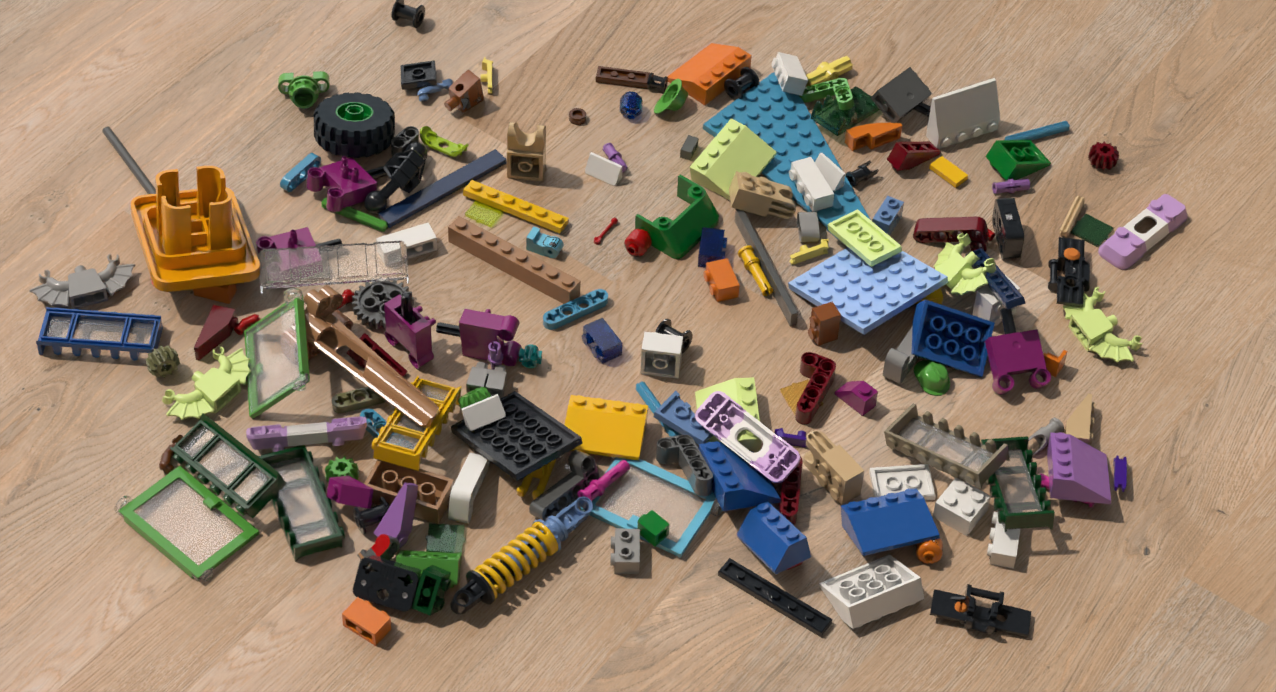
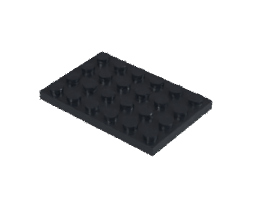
[450,391,582,481]

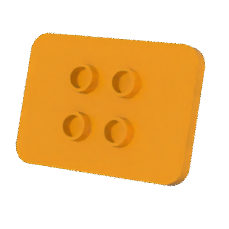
[131,166,260,292]

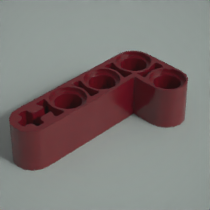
[913,216,989,252]
[795,352,836,425]
[779,456,803,525]

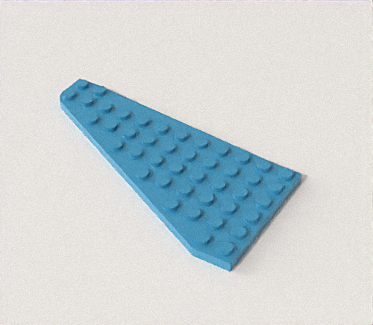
[703,72,870,243]

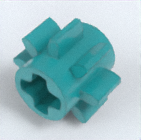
[519,344,542,368]

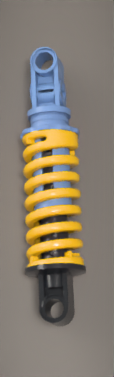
[450,497,593,614]

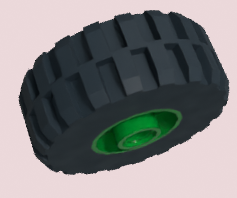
[314,92,395,158]

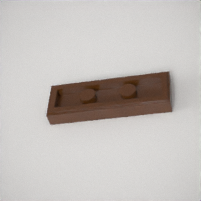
[596,66,650,89]

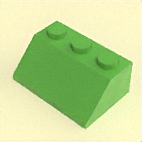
[396,550,462,588]

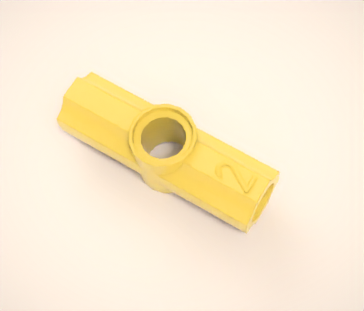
[806,56,853,87]

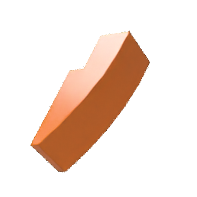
[845,123,902,151]

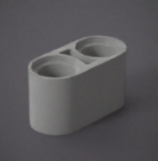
[797,212,820,242]

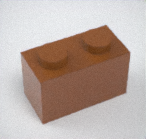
[808,301,841,346]

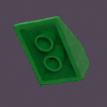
[985,140,1051,180]

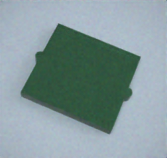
[1071,214,1114,247]
[426,523,465,553]

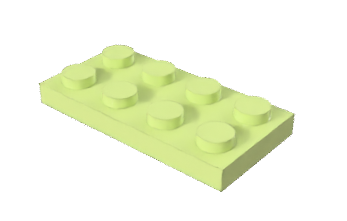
[828,209,902,267]

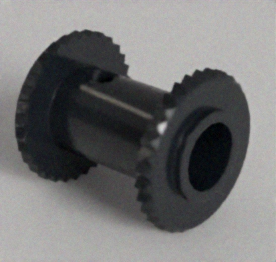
[391,0,425,28]
[724,67,759,100]
[655,319,693,354]
[353,497,389,534]

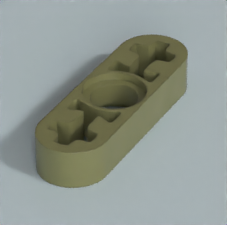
[332,387,386,413]

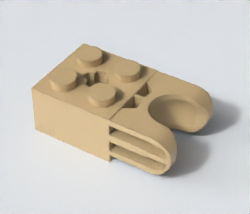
[507,122,546,181]
[729,171,796,219]
[803,430,864,505]

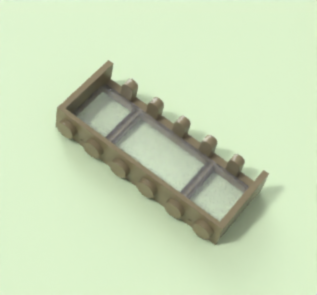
[884,403,1010,489]

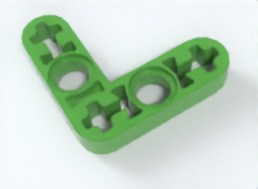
[799,78,854,110]

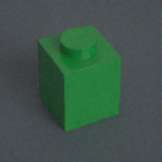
[637,510,670,547]

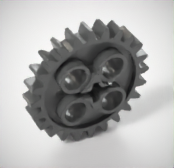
[352,277,414,329]

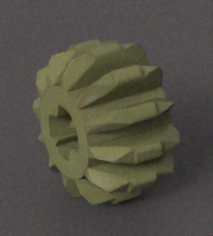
[145,345,180,378]

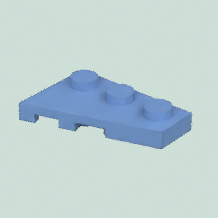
[653,391,713,445]

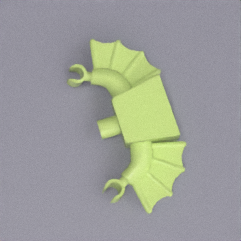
[934,233,996,296]
[1063,287,1143,363]
[162,347,251,420]

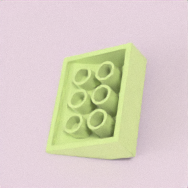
[690,119,777,200]
[695,377,762,453]

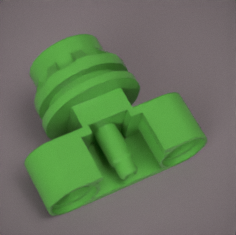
[278,71,330,109]

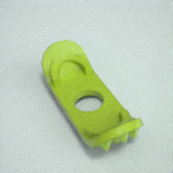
[419,126,469,157]

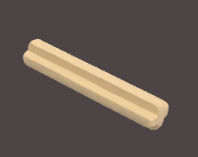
[1059,196,1085,237]

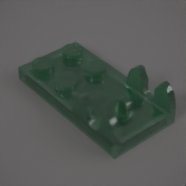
[811,86,880,136]

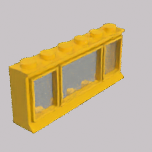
[371,376,462,471]

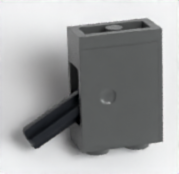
[871,67,932,123]

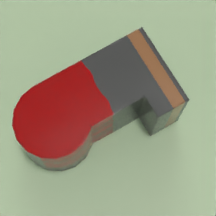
[358,534,400,571]

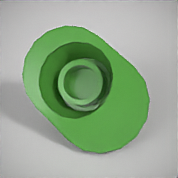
[654,79,688,114]
[913,360,950,396]

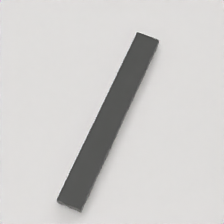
[735,209,798,327]

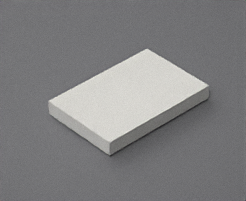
[869,464,936,500]

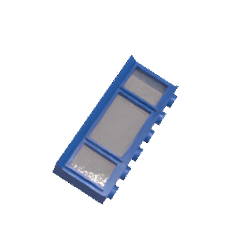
[36,307,163,361]

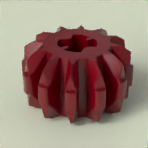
[1088,141,1119,171]

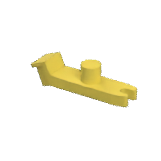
[480,57,493,94]
[790,239,829,265]

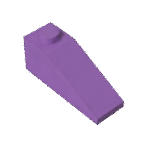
[374,483,418,548]

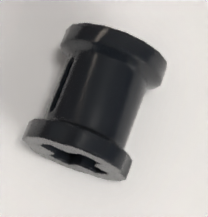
[647,72,668,92]

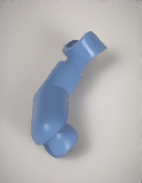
[417,79,453,102]

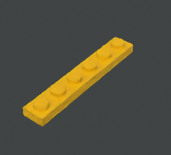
[463,180,569,234]

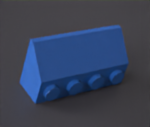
[737,501,811,575]

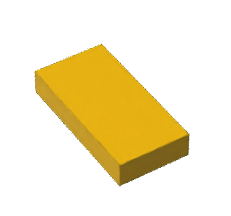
[929,156,968,188]

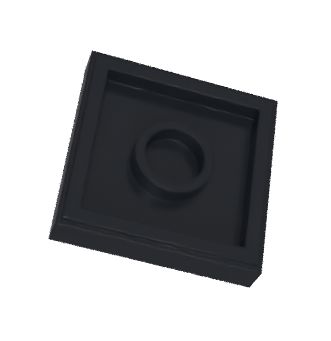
[400,60,437,90]

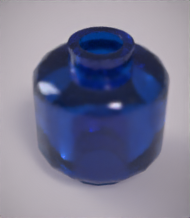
[619,91,643,119]

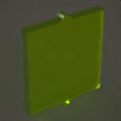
[465,201,504,227]

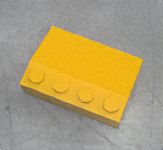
[564,395,649,461]

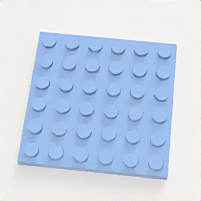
[788,247,948,335]

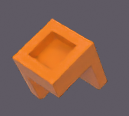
[1043,350,1068,377]

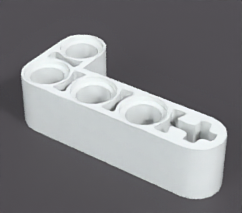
[448,453,490,524]

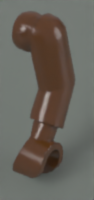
[159,435,183,474]

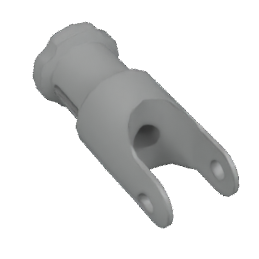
[1028,417,1065,455]

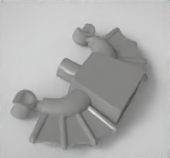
[30,254,135,309]

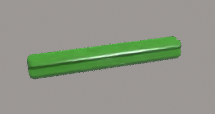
[321,197,388,232]

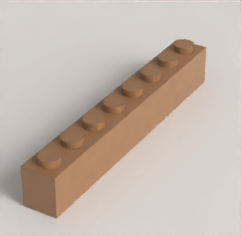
[448,216,581,304]

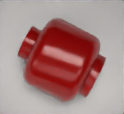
[624,229,652,256]

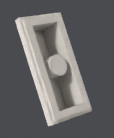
[585,152,622,186]
[815,153,845,191]
[462,394,506,431]

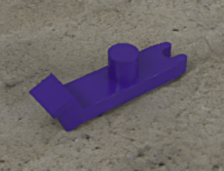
[774,428,808,448]
[1113,455,1127,492]

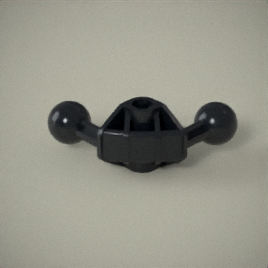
[364,142,428,214]

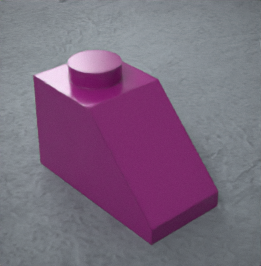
[834,380,878,416]
[327,476,374,509]

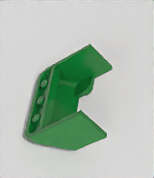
[635,174,719,259]

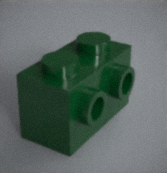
[412,565,451,616]

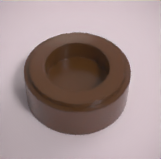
[569,108,586,125]

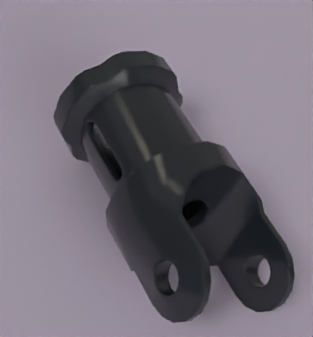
[846,161,879,187]

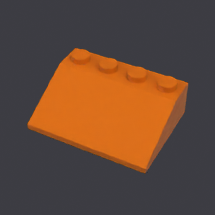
[667,43,752,105]

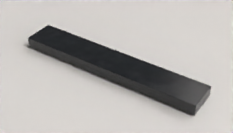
[718,558,833,637]

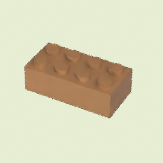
[364,460,454,524]

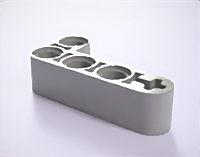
[883,326,919,384]

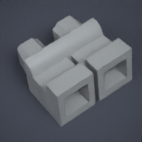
[466,362,507,399]

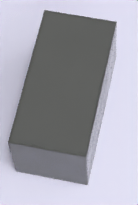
[680,135,699,161]

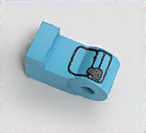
[526,226,564,258]

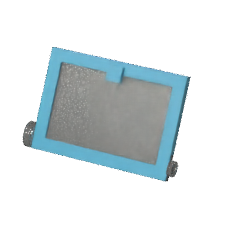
[581,457,722,558]

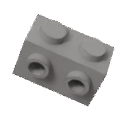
[610,528,640,574]

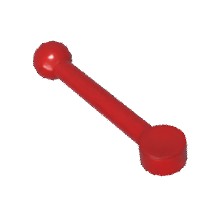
[594,217,618,245]

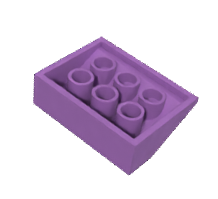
[1047,432,1111,504]

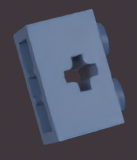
[872,195,904,236]

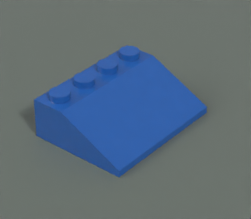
[911,300,995,377]
[699,441,781,511]
[841,488,940,556]

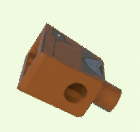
[444,69,484,113]

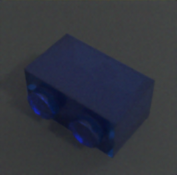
[698,227,728,268]
[581,318,622,364]

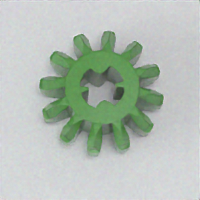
[458,387,492,411]
[325,456,359,482]

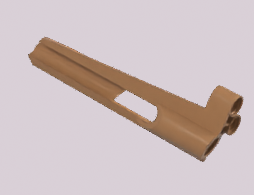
[292,285,438,427]

